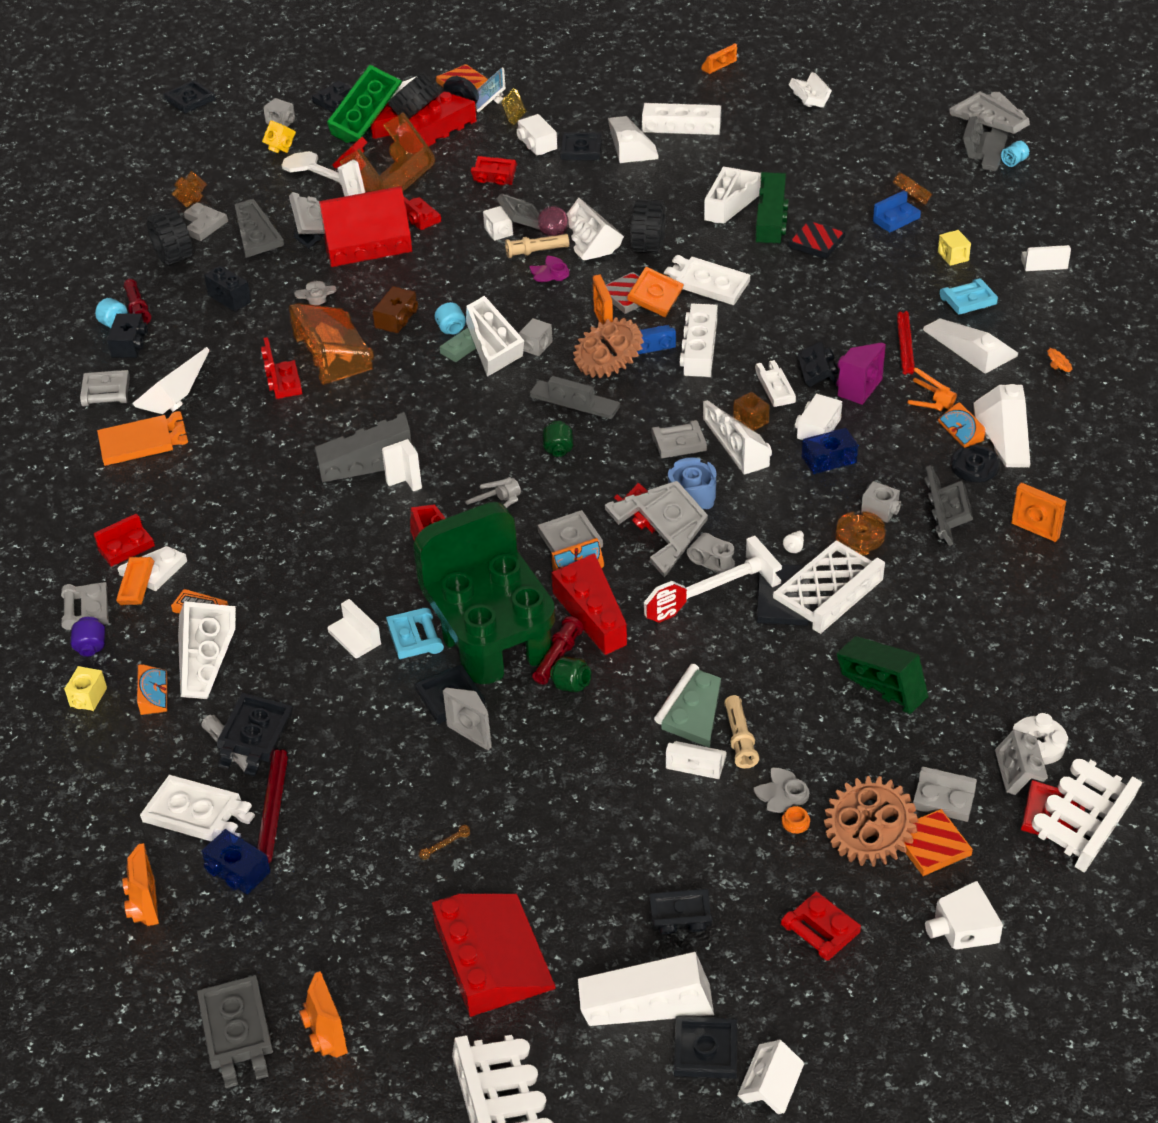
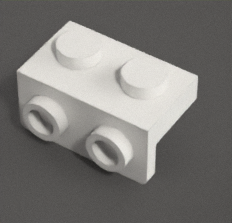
[789,72,831,107]

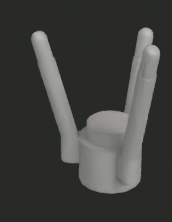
[465,477,521,508]

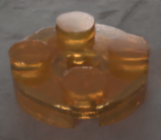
[892,172,932,205]
[836,511,886,555]

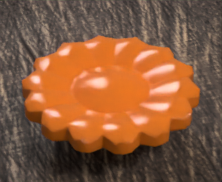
[1047,348,1072,372]

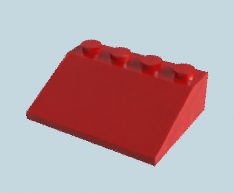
[319,186,412,267]
[432,894,556,1017]

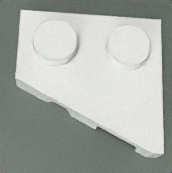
[118,546,187,591]

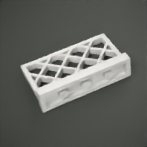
[773,540,885,634]

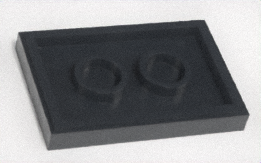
[757,564,810,626]

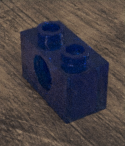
[802,428,858,474]
[202,829,271,895]

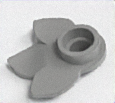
[294,281,337,305]
[754,768,809,813]

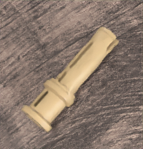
[505,234,569,258]
[724,695,759,769]

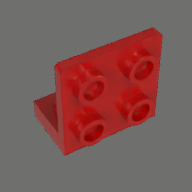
[261,337,302,399]

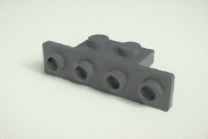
[530,376,620,419]
[925,465,973,546]

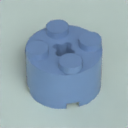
[668,458,716,509]

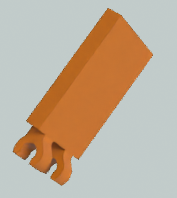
[97,411,188,466]

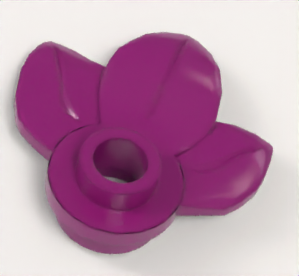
[530,256,569,282]

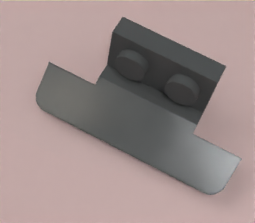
[963,116,1009,171]

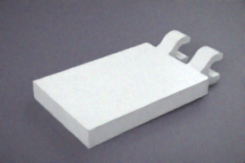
[664,255,750,305]
[140,775,255,845]

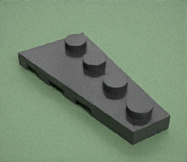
[235,199,284,258]

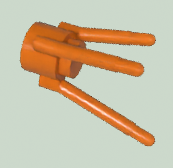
[907,368,957,412]

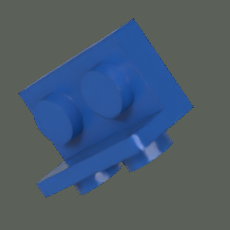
[873,190,921,233]
[637,325,676,354]

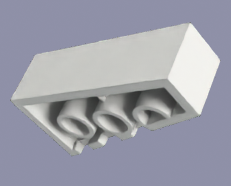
[578,952,714,1026]

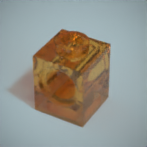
[733,392,770,431]

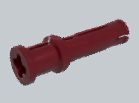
[123,279,151,324]
[532,616,584,685]

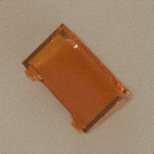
[289,303,374,385]

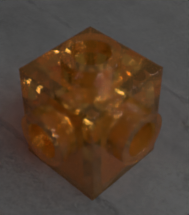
[172,171,207,207]

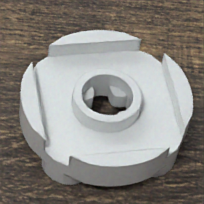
[1013,713,1068,765]

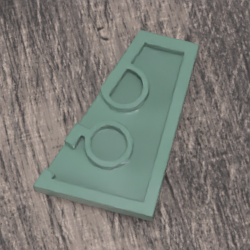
[662,669,721,748]

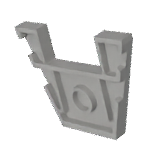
[605,481,708,577]

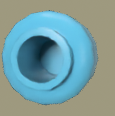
[95,298,128,328]
[434,302,466,335]

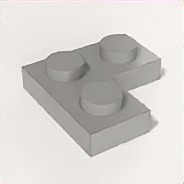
[184,202,228,241]

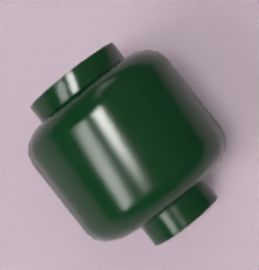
[542,421,573,457]
[550,657,591,692]

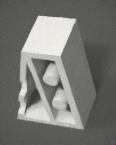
[704,167,761,224]
[466,296,524,377]

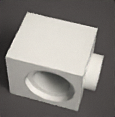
[483,206,513,241]

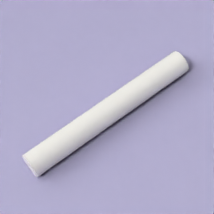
[654,664,699,724]

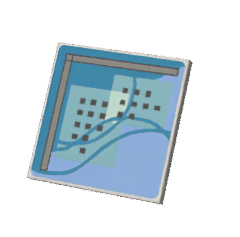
[476,67,505,112]

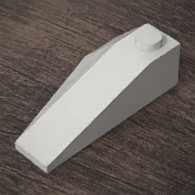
[608,116,658,163]
[567,198,624,260]
[923,319,1018,374]
[132,347,210,414]
[973,384,1030,467]
[178,601,235,699]

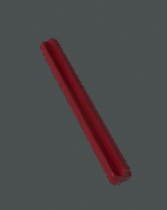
[256,749,288,864]

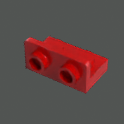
[403,196,441,230]
[94,514,155,567]

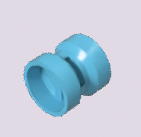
[1001,141,1029,167]

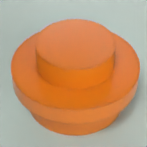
[782,806,810,833]

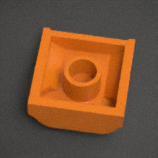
[122,843,159,926]
[299,971,348,1058]

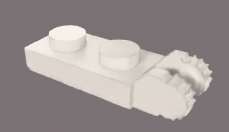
[755,360,796,407]

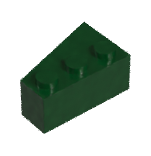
[756,172,789,243]
[837,636,928,715]

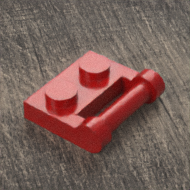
[781,891,861,961]

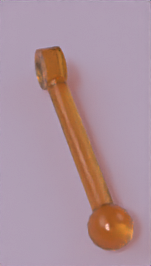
[419,825,470,860]

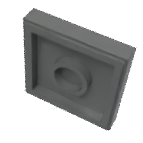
[497,194,548,231]

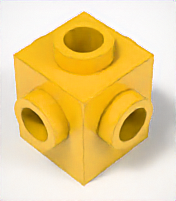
[262,120,296,154]

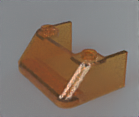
[339,112,435,192]

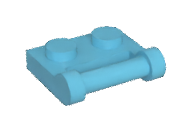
[940,278,998,315]
[386,608,444,659]

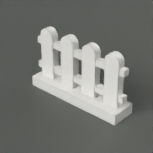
[1032,759,1143,873]
[452,1035,553,1123]

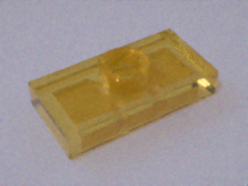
[501,88,526,125]

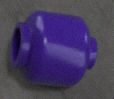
[71,617,105,657]

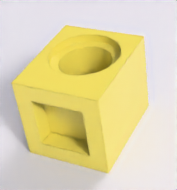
[938,230,971,266]
[65,666,107,711]

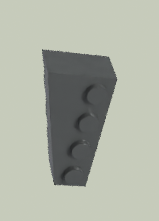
[315,412,412,482]

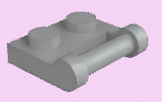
[80,370,130,406]
[651,420,707,458]
[61,582,109,630]

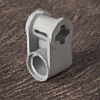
[687,533,735,574]

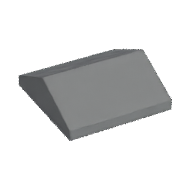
[443,688,492,750]

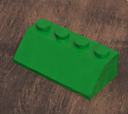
[327,65,402,143]

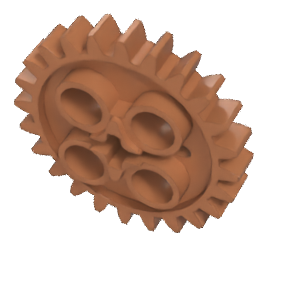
[573,317,644,378]
[824,776,918,867]

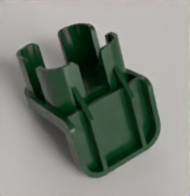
[414,502,555,684]

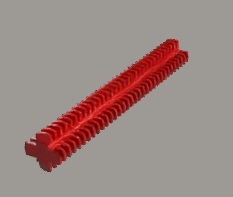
[897,311,915,375]

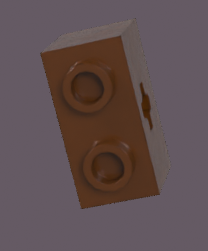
[373,286,418,333]

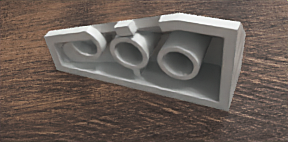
[703,400,772,474]

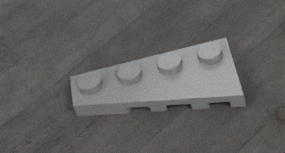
[949,91,1030,134]

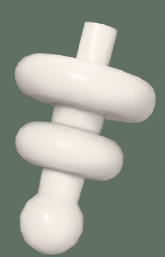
[783,531,804,553]

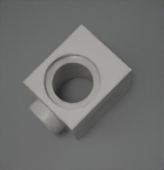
[263,98,296,127]
[519,318,552,356]
[861,481,901,523]

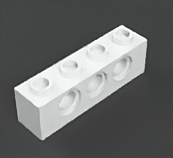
[642,103,721,135]
[680,304,717,377]

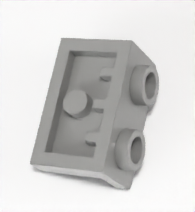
[995,730,1048,795]
[913,767,977,822]

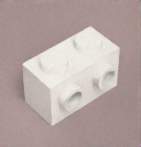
[517,114,557,156]
[795,394,842,446]

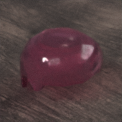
[538,206,569,236]

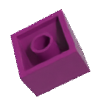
[836,343,886,405]

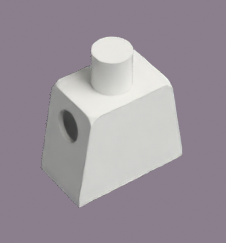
[925,882,1003,949]

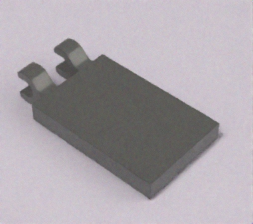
[197,975,273,1088]

